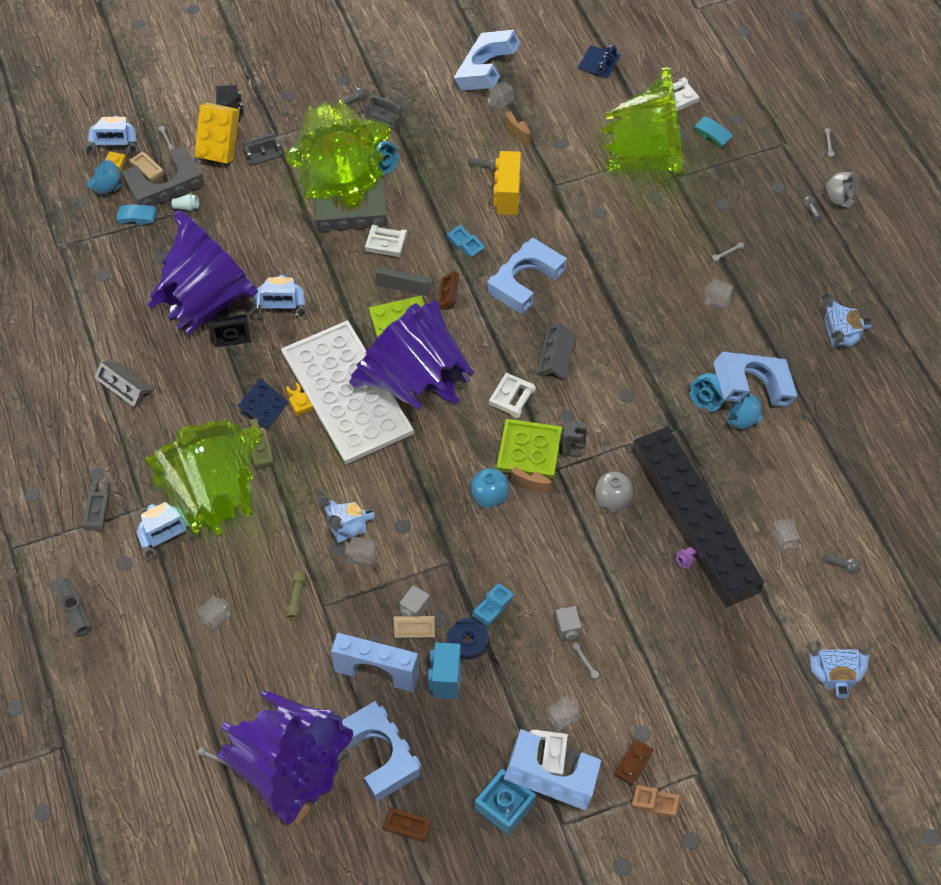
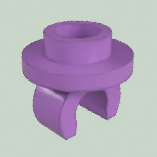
[676,547,697,569]

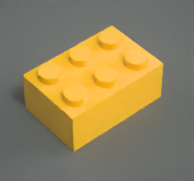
[194,103,240,163]
[494,151,521,215]

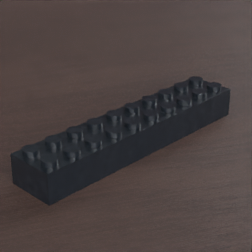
[632,426,764,608]

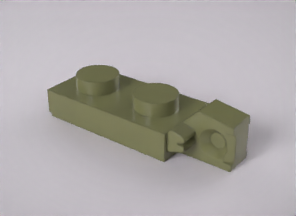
[247,418,274,469]

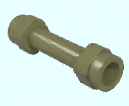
[286,571,306,620]

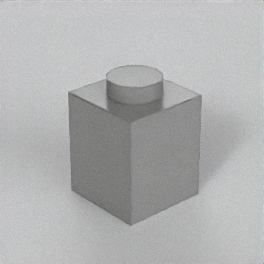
[399,585,431,616]
[555,606,582,640]

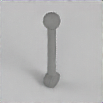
[158,126,175,152]
[824,128,834,158]
[712,242,744,262]
[572,643,599,679]
[198,748,231,768]

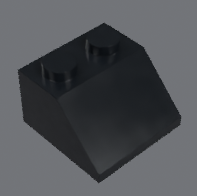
[216,85,244,123]
[209,314,251,348]

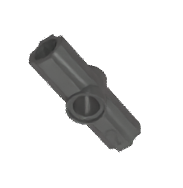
[53,577,92,636]

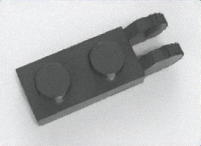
[82,481,111,531]

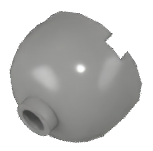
[826,172,859,208]
[595,472,634,512]

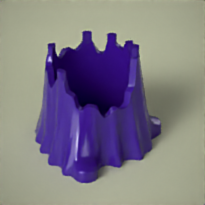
[147,210,258,335]
[349,300,475,411]
[217,691,353,824]

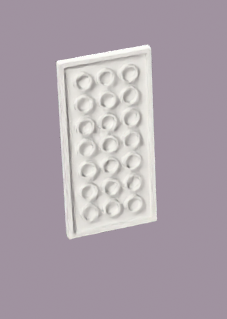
[281,320,414,465]

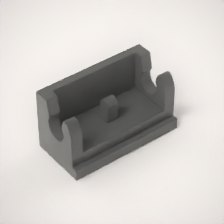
[365,94,402,130]
[242,132,283,167]
[562,421,588,457]

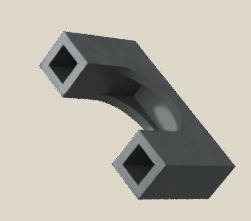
[121,146,204,206]
[314,182,388,231]

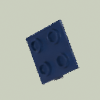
[578,45,621,78]
[237,378,289,429]

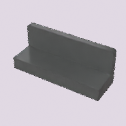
[376,267,434,297]
[537,323,575,380]
[94,361,154,407]

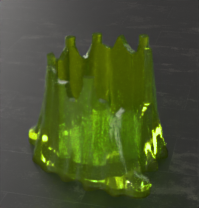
[600,66,684,175]
[285,99,391,207]
[144,419,262,537]

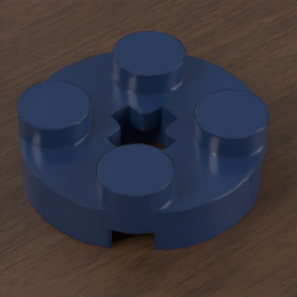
[448,618,489,659]

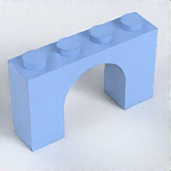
[454,30,520,90]
[487,237,567,315]
[713,352,798,407]
[331,633,420,692]
[342,701,421,802]
[504,729,601,810]

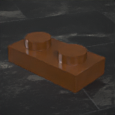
[439,271,459,310]
[614,739,654,786]
[383,807,432,843]

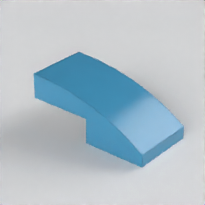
[693,116,733,148]
[116,205,157,226]
[447,224,485,258]
[472,583,514,627]

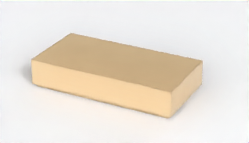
[129,151,165,183]
[394,616,435,638]

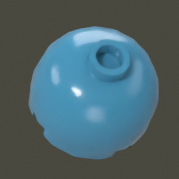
[365,140,399,176]
[87,159,121,194]
[689,373,726,412]
[726,393,762,430]
[471,468,509,508]

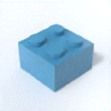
[428,642,461,699]
[475,769,536,836]

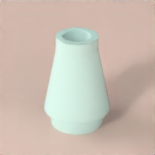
[172,194,199,211]

